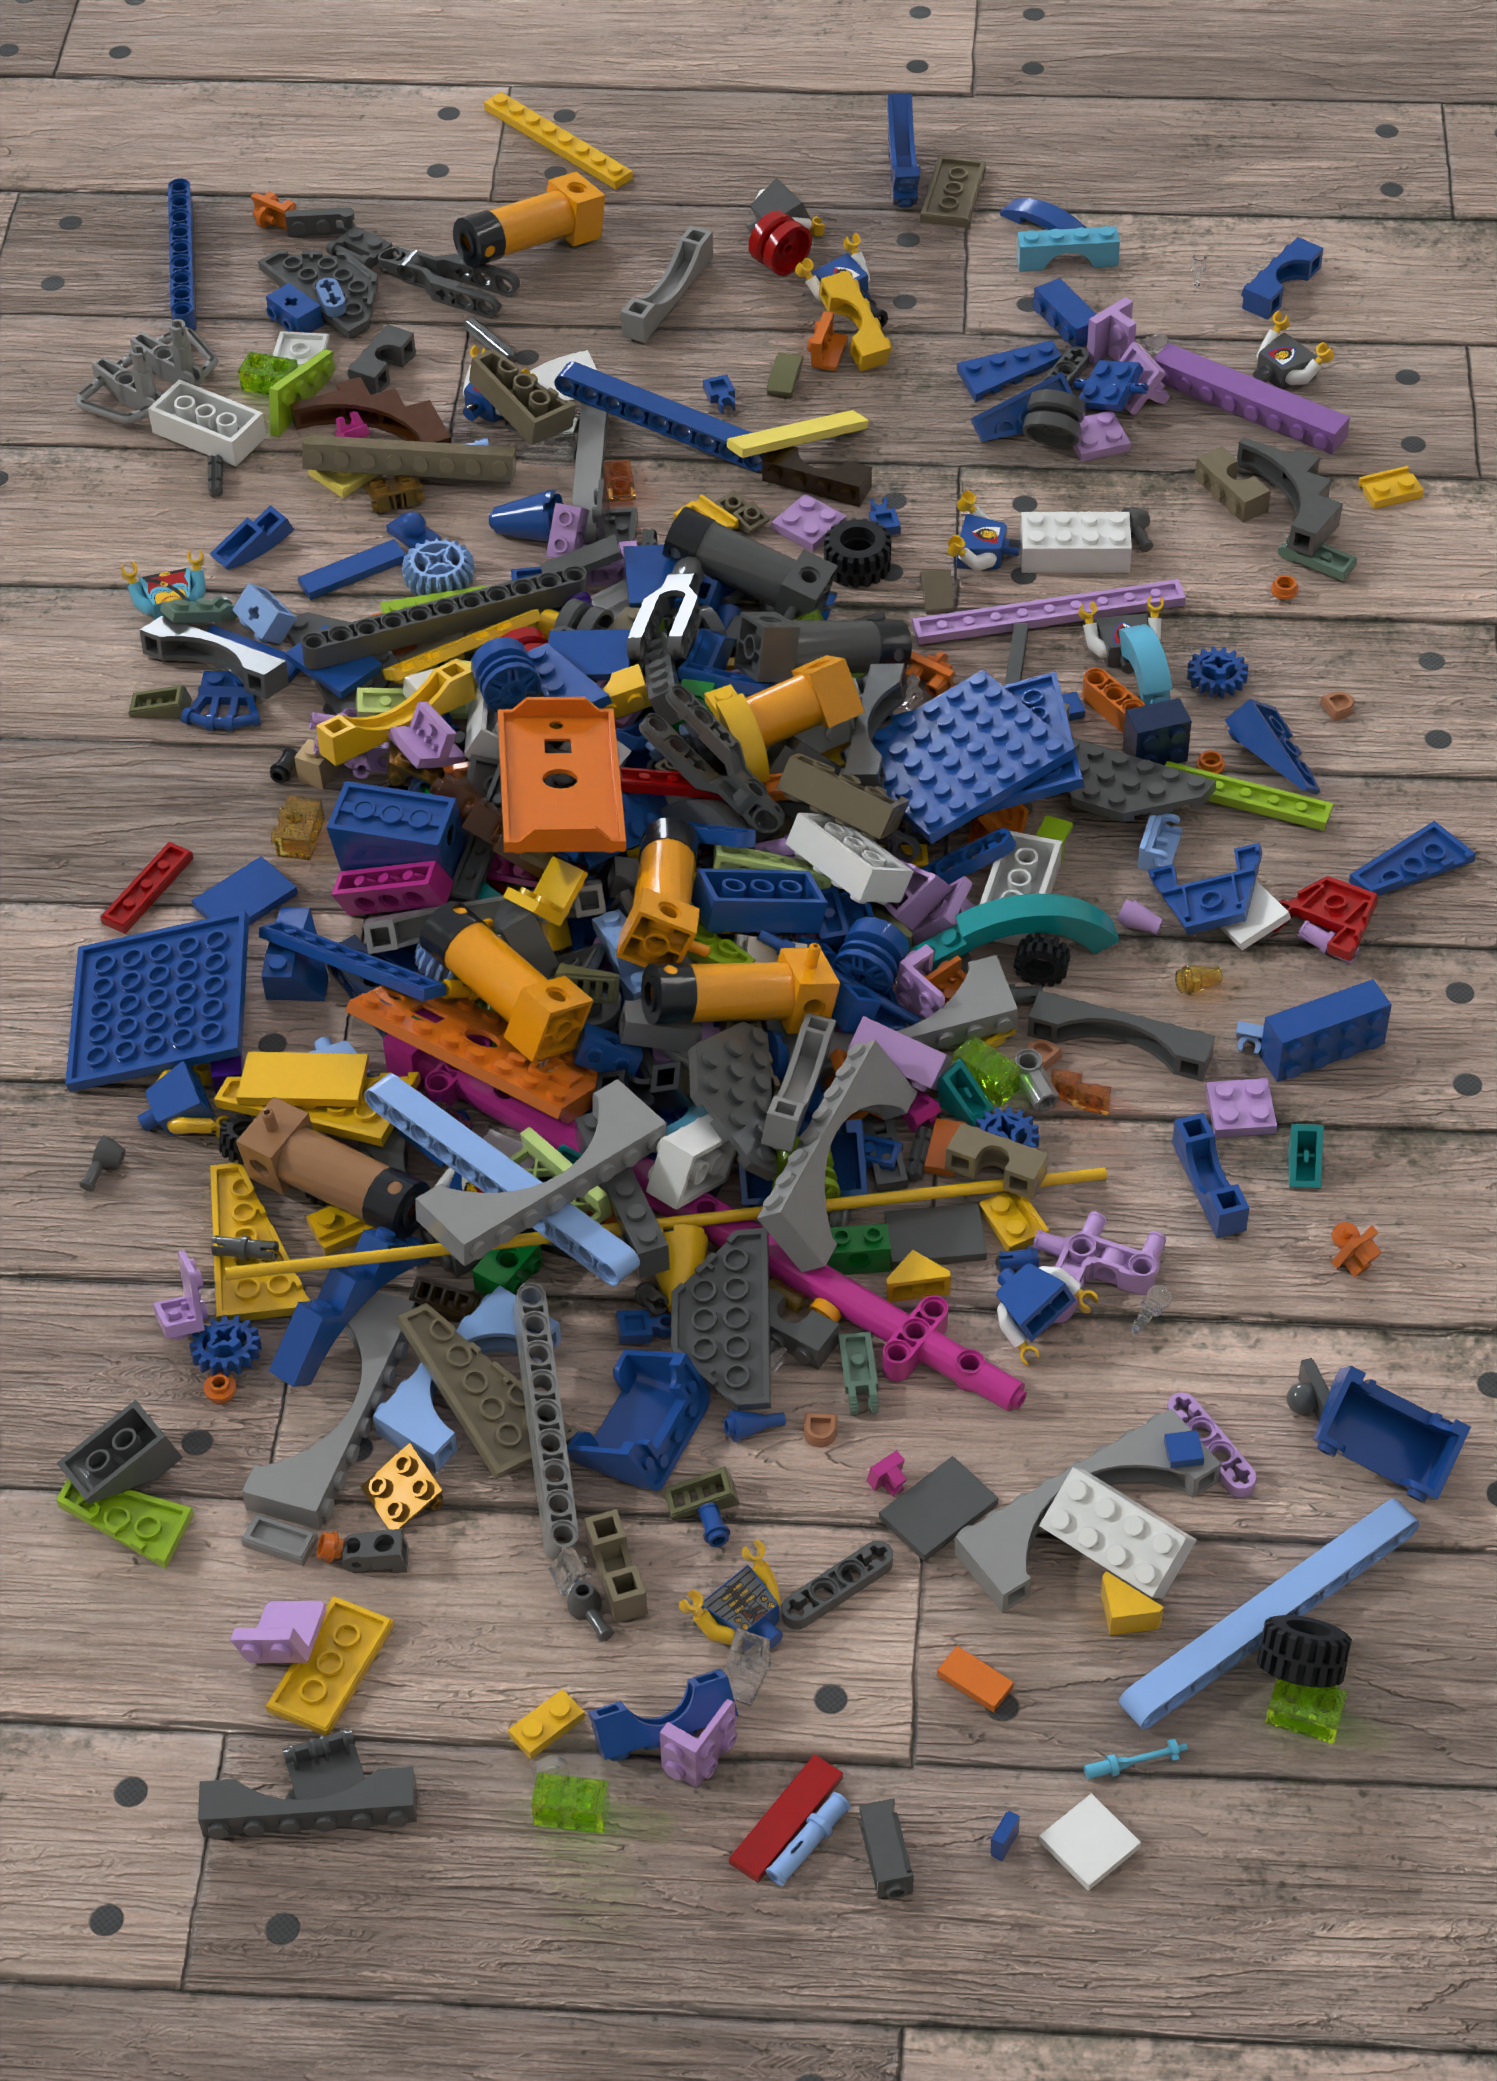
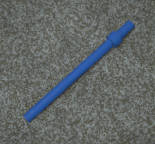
[756,929,921,1026]

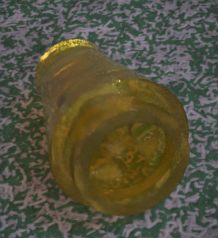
[1175,965,1223,995]

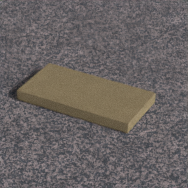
[920,156,986,228]

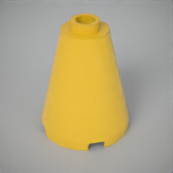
[655,1224,708,1313]

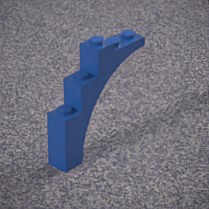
[887,93,920,208]
[616,628,736,762]
[269,1227,431,1387]

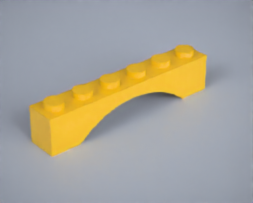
[316,659,476,766]

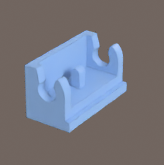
[1138,813,1182,870]

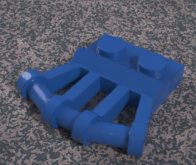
[181,671,261,732]

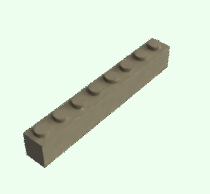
[302,435,516,482]

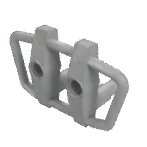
[75,319,218,424]

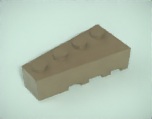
[469,349,576,446]
[777,753,910,840]

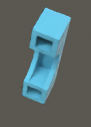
[1016,226,1120,272]

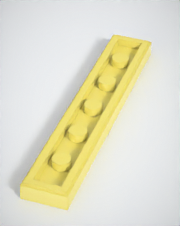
[727,410,869,458]

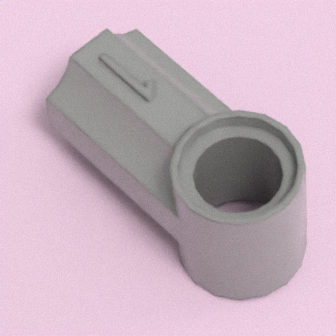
[1013,1048,1059,1112]

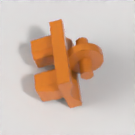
[251,191,296,230]
[905,651,956,697]
[1331,1222,1382,1278]

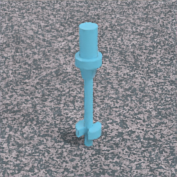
[1084,1739,1188,1779]

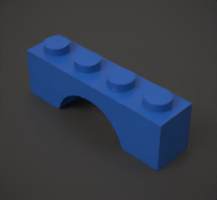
[1241,237,1323,320]
[797,937,882,1034]
[1172,1113,1250,1238]
[588,1669,739,1761]

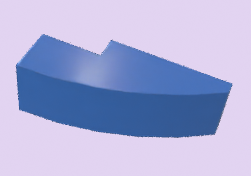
[210,505,294,570]

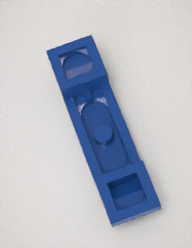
[1000,198,1087,230]

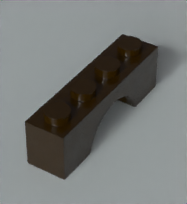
[762,446,872,507]

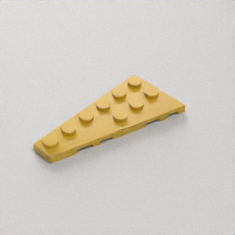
[381,609,542,684]
[214,1072,421,1147]
[210,1162,310,1322]

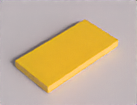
[236,1052,370,1107]
[266,1596,394,1736]

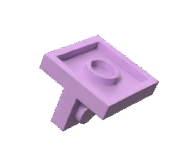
[1087,297,1136,364]
[1119,341,1170,415]
[388,702,467,769]
[911,876,975,945]

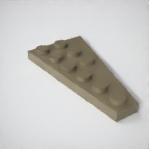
[397,1303,579,1480]

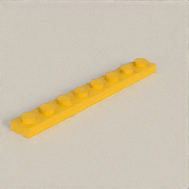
[484,92,633,190]

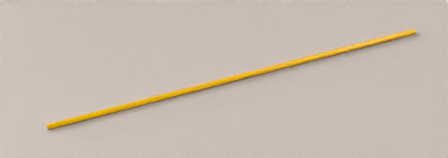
[225,1167,1107,1280]

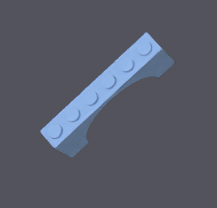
[373,1285,561,1473]

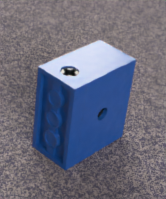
[326,781,468,903]

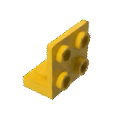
[503,856,588,927]

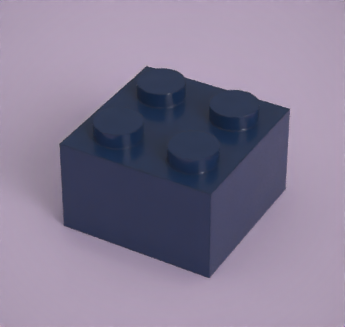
[1123,698,1192,765]

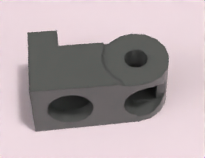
[342,1528,409,1573]

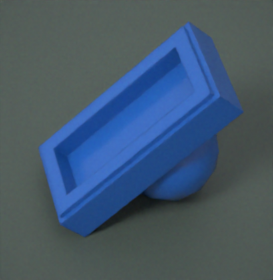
[386,512,442,549]

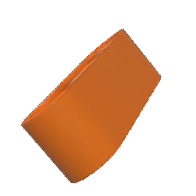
[1082,668,1145,734]

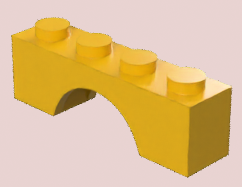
[819,270,892,372]
[545,664,652,743]

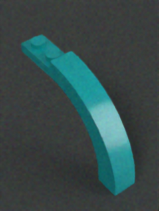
[910,894,1120,971]

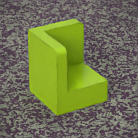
[1035,815,1073,865]

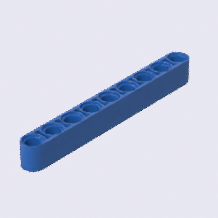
[168,178,197,331]
[554,361,767,471]

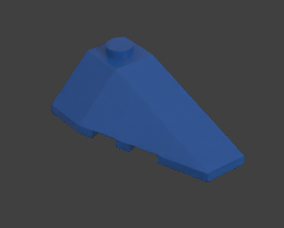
[1225,699,1320,794]
[261,907,329,1001]

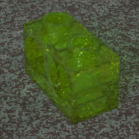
[238,351,298,395]
[953,1035,1020,1107]
[1265,1678,1348,1744]
[531,1772,610,1833]

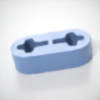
[316,278,346,317]

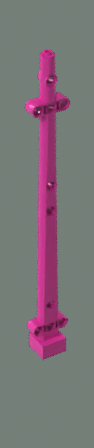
[383,1008,1027,1412]

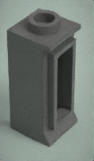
[859,1798,914,1899]

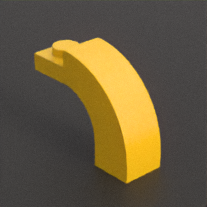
[704,684,770,783]

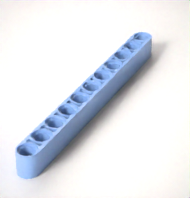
[364,1073,640,1286]
[1118,1498,1420,1730]

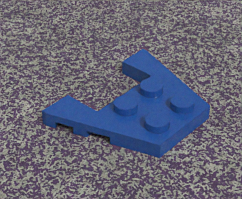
[1148,842,1263,935]

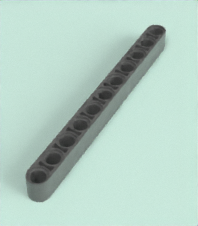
[301,565,587,670]

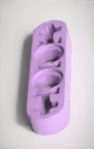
[1167,1393,1256,1498]

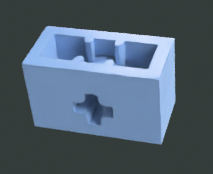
[232,583,297,645]

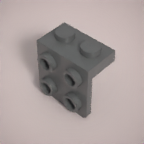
[592,479,638,542]

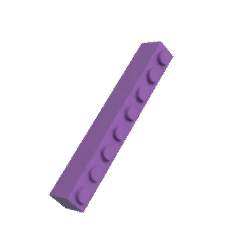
[1153,343,1350,454]

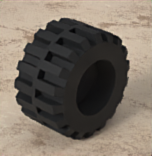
[824,518,891,588]
[1257,1615,1352,1688]

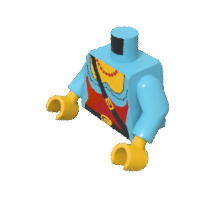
[121,549,206,620]

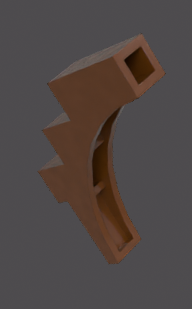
[291,377,451,443]
[429,768,569,879]

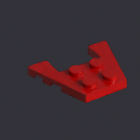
[1272,876,1378,961]

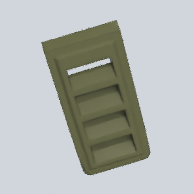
[128,685,192,719]
[555,963,620,1004]
[663,1466,740,1520]

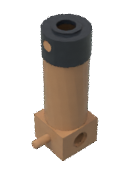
[236,1097,430,1240]

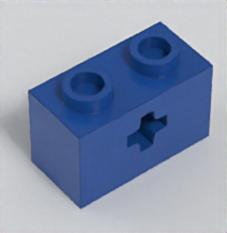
[266,283,323,333]
[573,1022,643,1076]

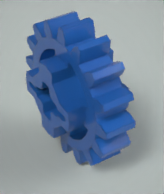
[1187,646,1248,698]
[975,1106,1040,1148]
[189,1315,262,1378]

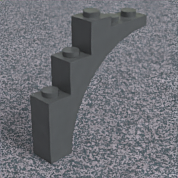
[1237,437,1343,557]

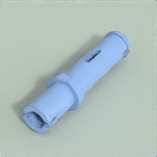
[766,1792,851,1886]

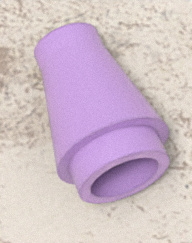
[1117,899,1163,935]

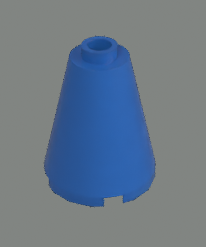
[489,489,564,543]

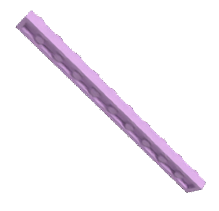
[912,579,1186,645]

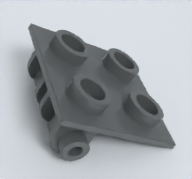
[282,1728,365,1800]

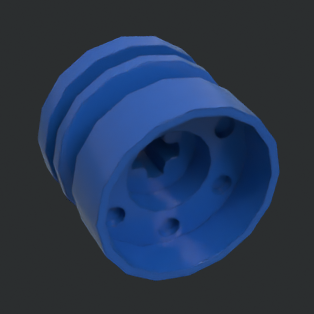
[471,637,541,713]
[832,917,909,996]

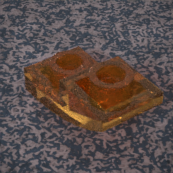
[604,459,636,502]
[1051,1069,1112,1116]

